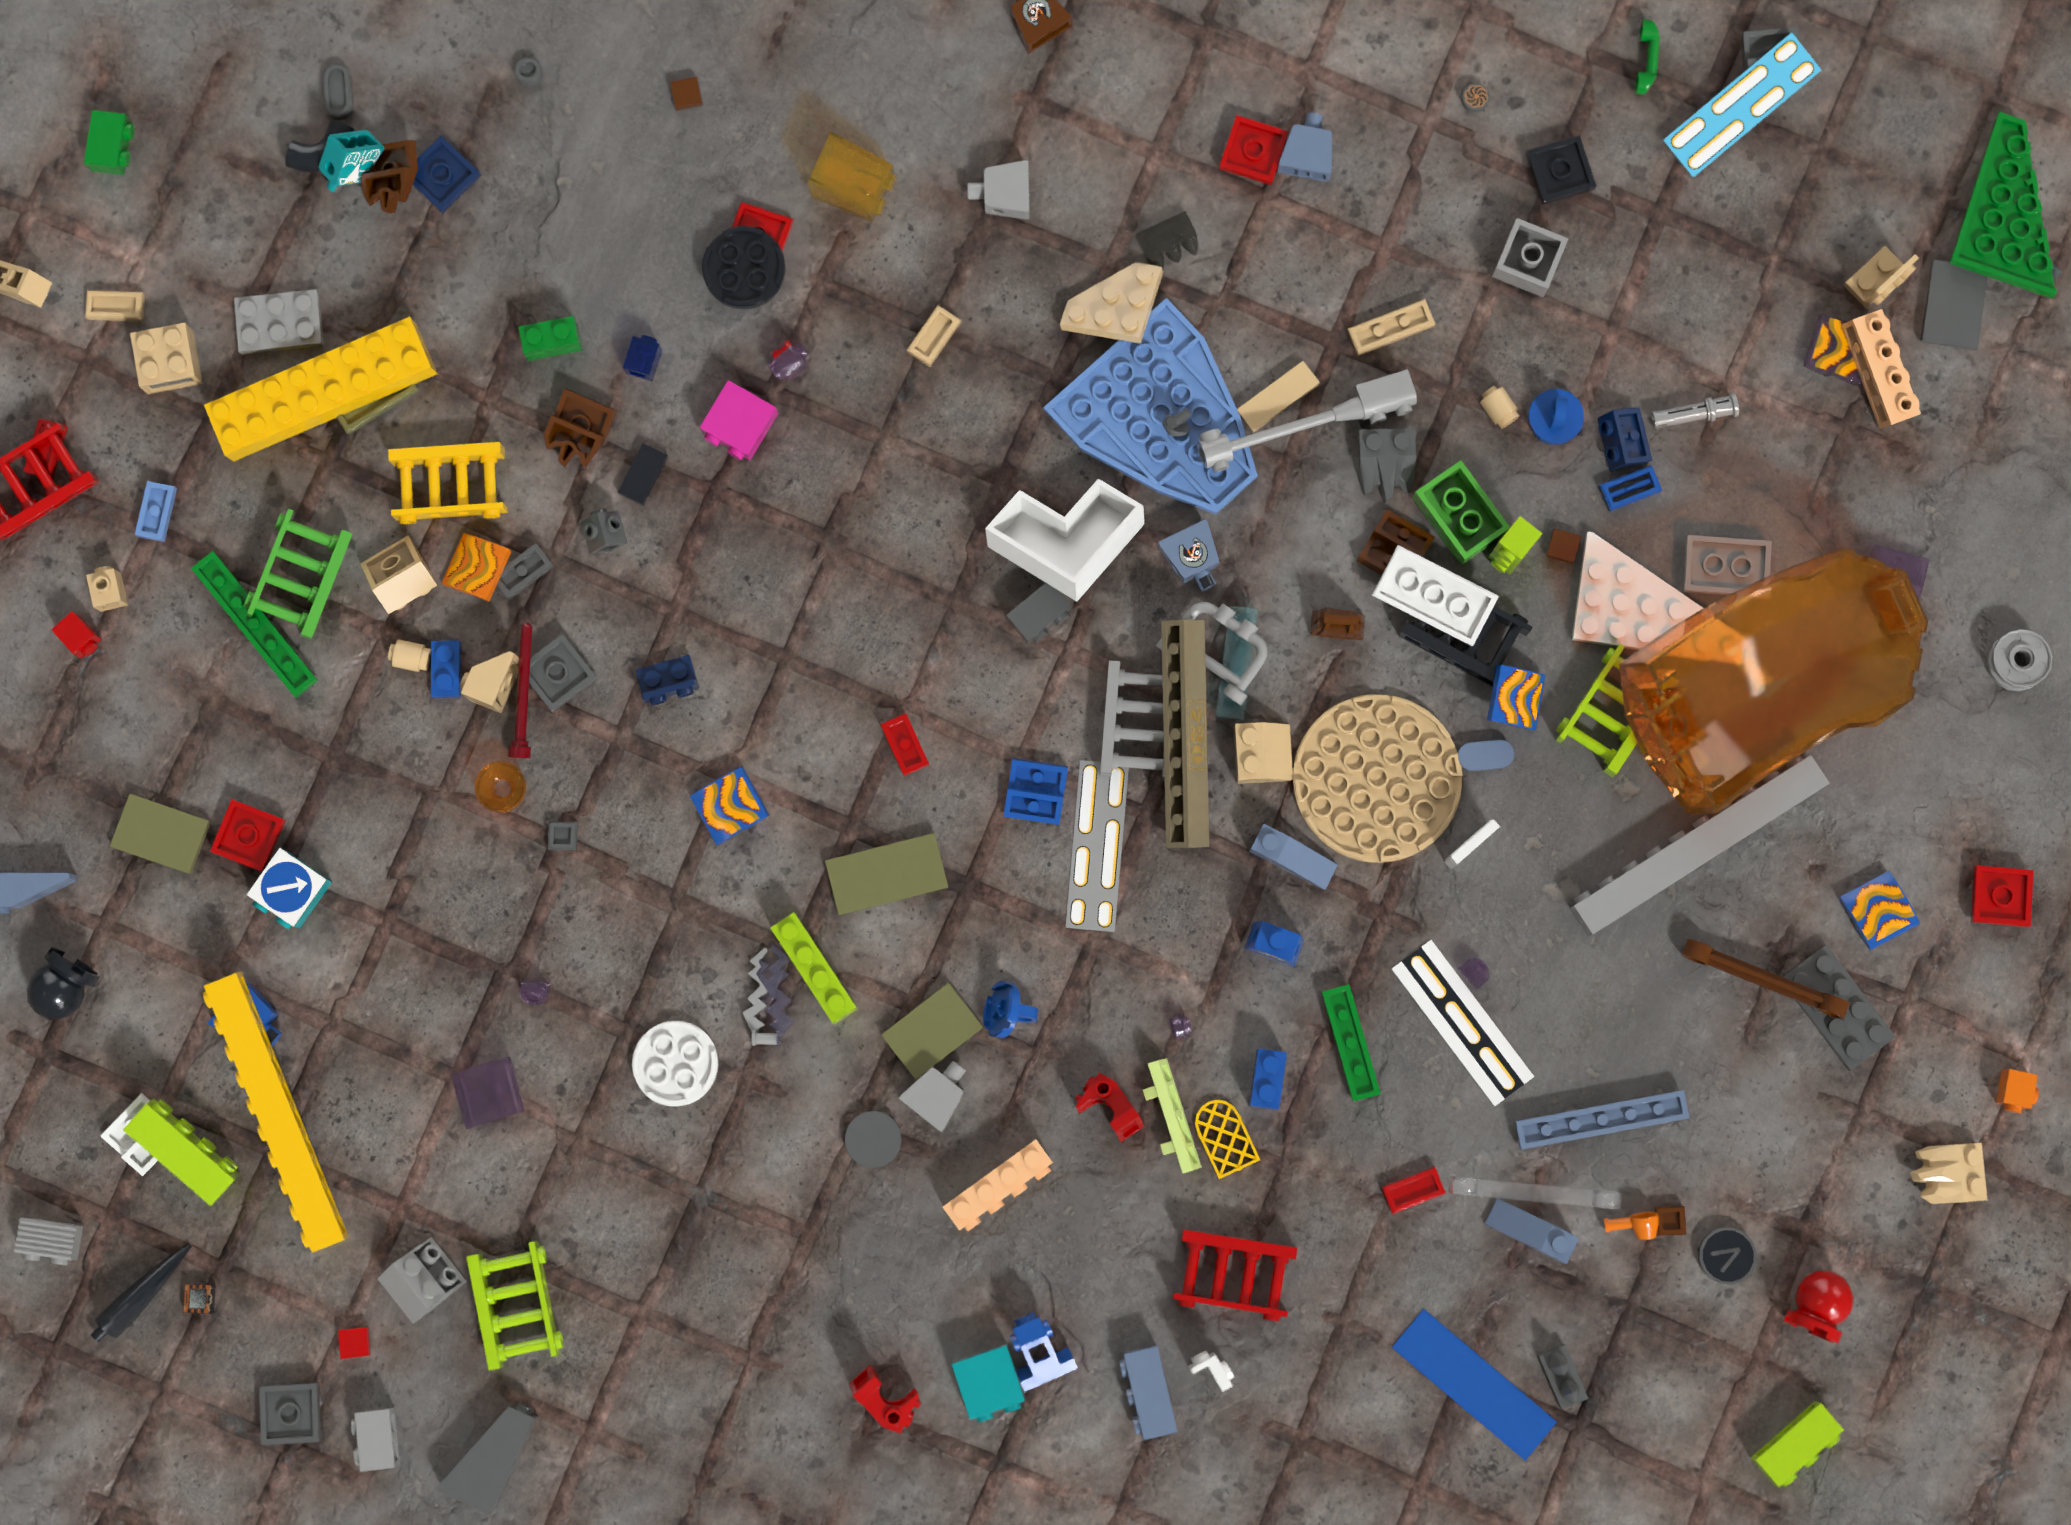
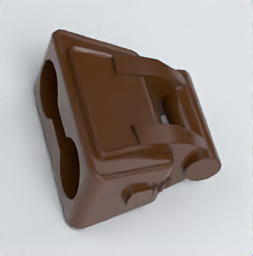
[1310,607,1365,640]

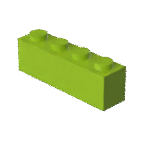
[771,912,858,1025]

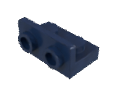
[1597,407,1652,471]
[635,655,699,706]

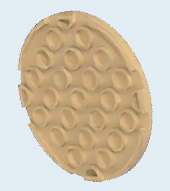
[1293,694,1463,863]

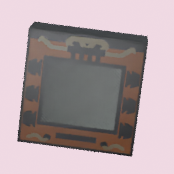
[183,1283,216,1314]

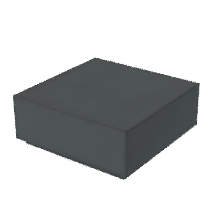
[548,821,578,851]

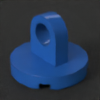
[1528,389,1584,445]
[983,981,1038,1038]

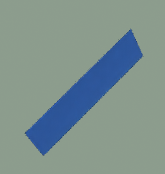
[1392,1309,1557,1461]

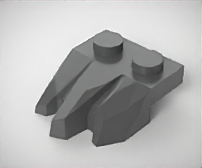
[1741,27,1799,71]
[1358,428,1416,503]

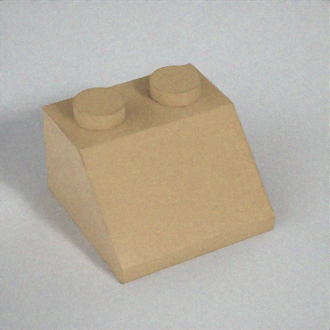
[360,535,437,614]
[460,651,519,713]
[1233,722,1293,784]

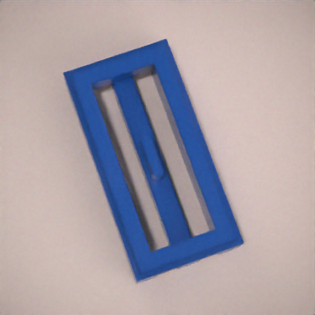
[1599,465,1662,512]

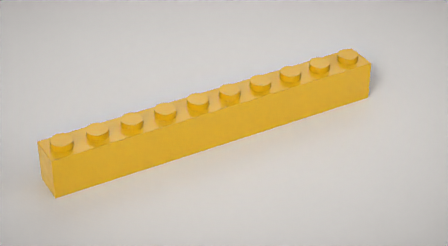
[203,971,349,1253]

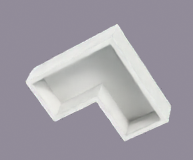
[985,479,1144,601]

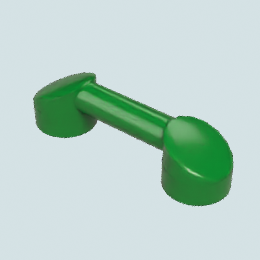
[1635,19,1660,95]

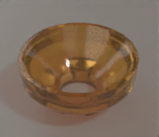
[474,761,527,813]

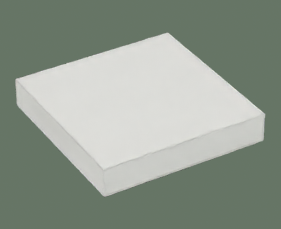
[1445,819,1500,869]

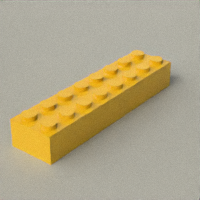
[204,317,438,462]

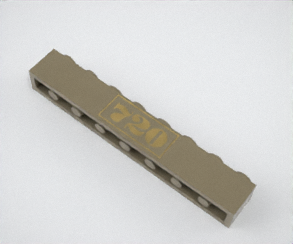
[1161,620,1209,848]

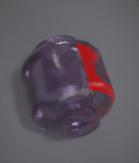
[767,340,810,381]

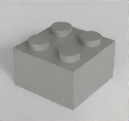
[1492,218,1568,297]

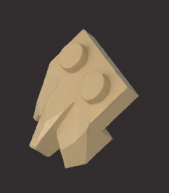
[1910,1143,1987,1204]

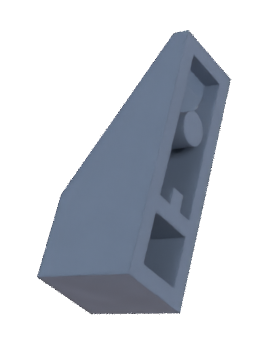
[1249,824,1337,890]
[0,873,77,914]
[1484,1198,1579,1264]

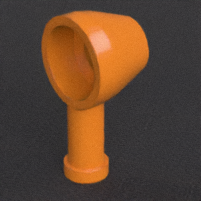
[1604,1212,1659,1240]

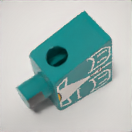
[319,130,385,194]

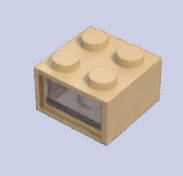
[130,323,203,394]

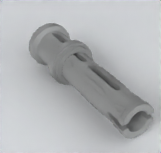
[1651,392,1739,429]

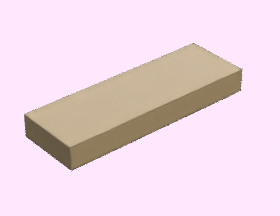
[1347,299,1435,356]
[1237,361,1320,433]

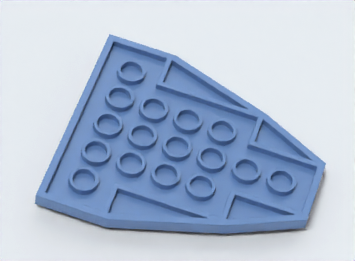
[1043,298,1258,514]

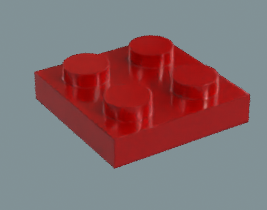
[1219,115,1289,186]
[210,799,286,872]
[1971,865,2034,927]

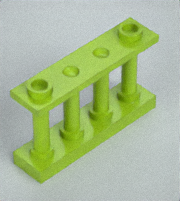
[1556,644,1678,777]
[466,1241,564,1371]

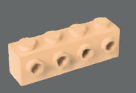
[1841,309,1921,429]
[943,1140,1053,1232]

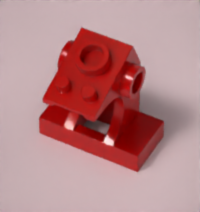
[1075,1073,1144,1142]
[849,1365,921,1433]

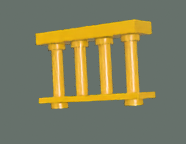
[388,442,508,524]

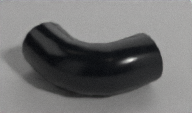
[285,121,356,172]

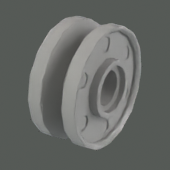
[1987,629,2053,692]

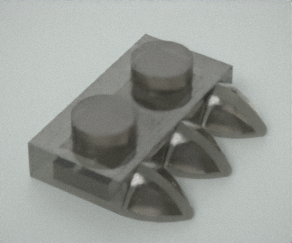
[1135,211,1199,270]

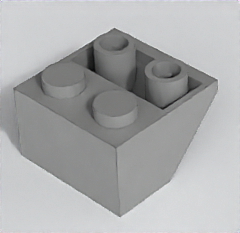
[378,1237,467,1324]

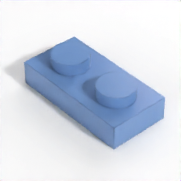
[135,481,177,542]

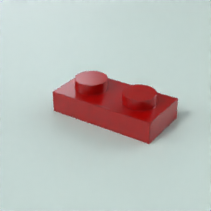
[880,713,929,777]

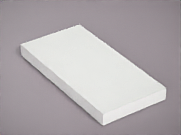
[1372,545,1499,646]

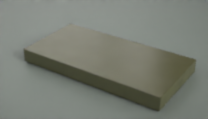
[825,833,949,916]

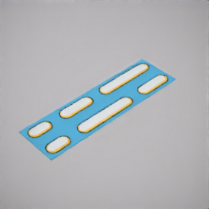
[1663,33,1822,177]

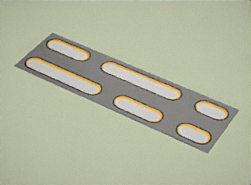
[1065,760,1129,932]

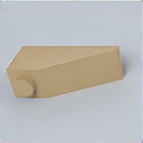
[0,261,52,308]

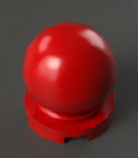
[1783,1271,1854,1344]

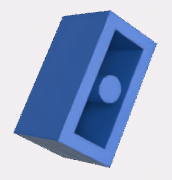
[1249,1048,1287,1110]

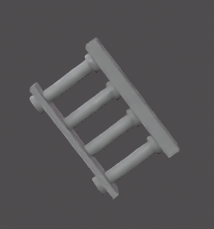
[1100,660,1165,781]

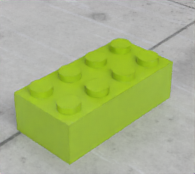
[123,1099,240,1206]

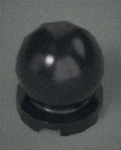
[26,947,100,1020]

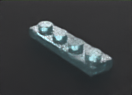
[1215,606,1258,721]

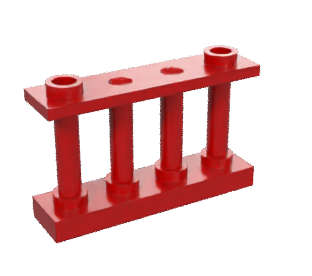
[0,422,99,540]
[1172,1229,1298,1322]

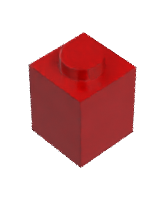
[51,611,102,658]

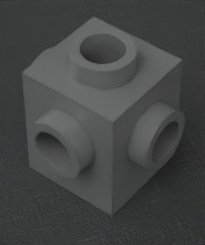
[581,508,628,554]

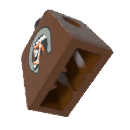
[1010,0,1072,54]

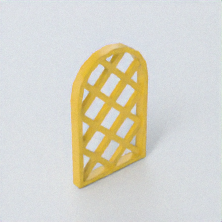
[1195,1100,1260,1179]

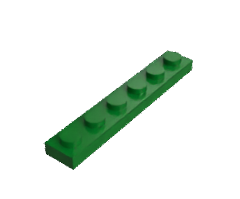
[191,551,319,698]

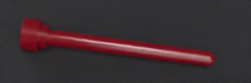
[508,623,532,758]

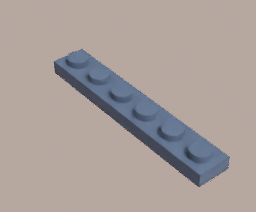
[1514,1090,1690,1150]

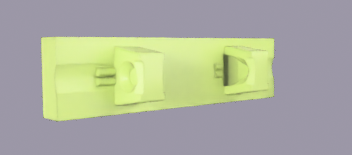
[1143,1058,1202,1173]

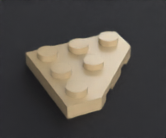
[1060,262,1163,343]

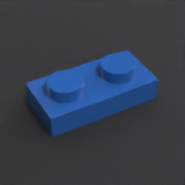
[431,641,461,698]

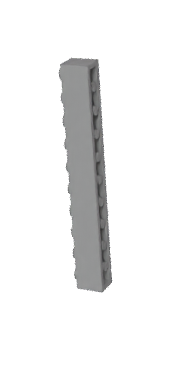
[1570,755,1830,937]

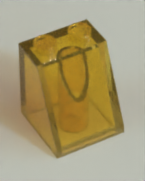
[808,132,897,222]

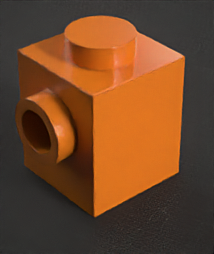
[1996,1069,2039,1113]

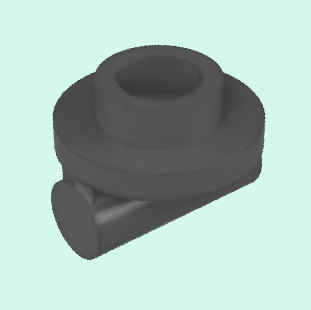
[1162,408,1191,436]

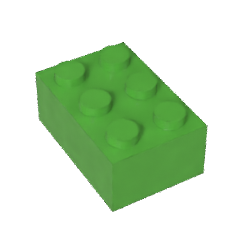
[1412,460,1510,565]

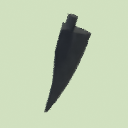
[91,1243,192,1343]

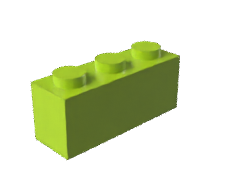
[1488,516,1543,575]
[1750,1401,1844,1487]

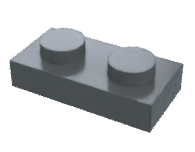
[497,543,554,600]

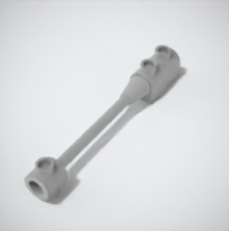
[1197,369,1417,473]

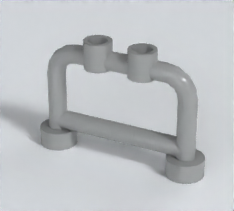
[1156,602,1268,705]

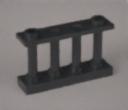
[1399,606,1533,687]

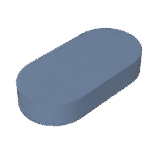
[1458,740,1514,771]

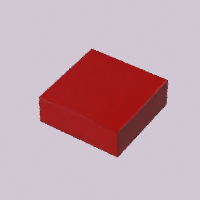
[338,1327,371,1359]

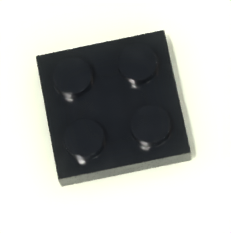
[1526,135,1597,205]

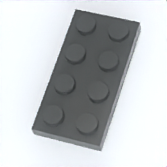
[1782,945,1896,1071]

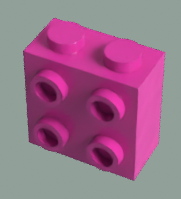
[700,380,778,461]

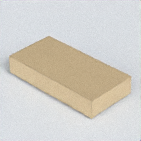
[85,290,145,322]
[907,305,961,367]

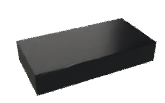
[618,443,668,506]

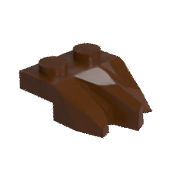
[361,140,418,213]
[544,389,618,468]

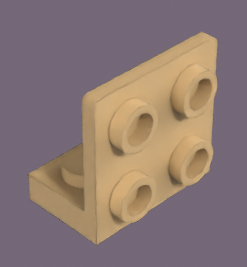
[1843,246,1919,309]

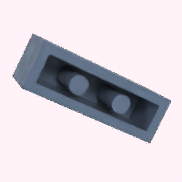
[1119,1345,1178,1440]

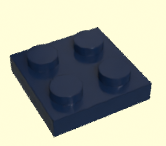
[413,136,482,214]

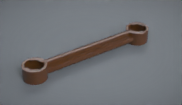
[1681,939,1850,1020]

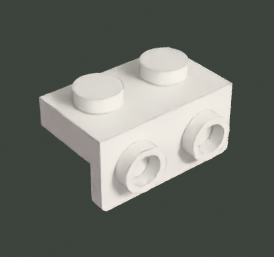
[1188,1351,1234,1392]

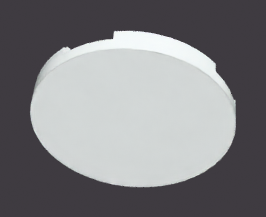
[632,1021,718,1106]

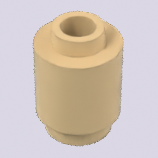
[1480,386,1519,429]
[388,639,431,672]

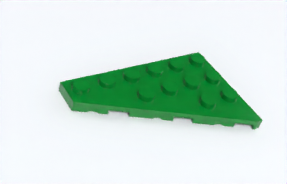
[1949,112,2057,299]

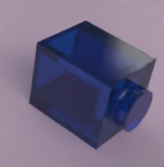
[623,335,663,382]

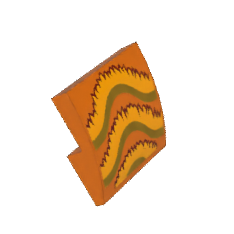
[441,533,512,602]

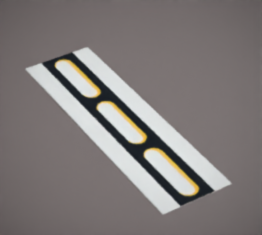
[1392,940,1534,1106]

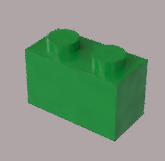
[84,110,135,175]
[518,316,583,361]

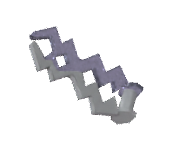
[742,945,794,1046]

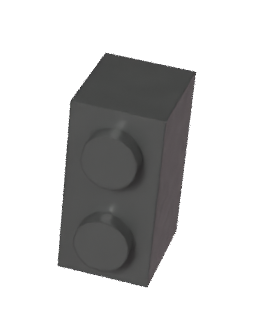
[1006,583,1071,645]

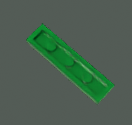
[1321,984,1381,1102]

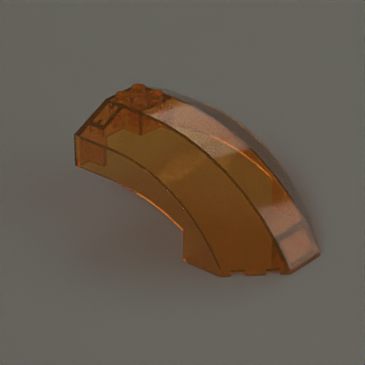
[1619,548,1928,814]

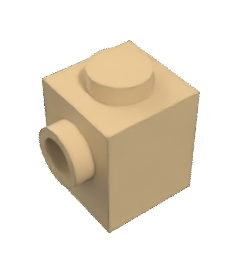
[86,566,128,612]

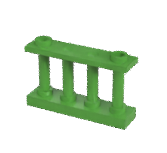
[243,508,352,640]

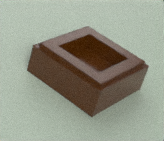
[670,76,703,111]
[1546,528,1581,564]
[1654,1206,1686,1236]

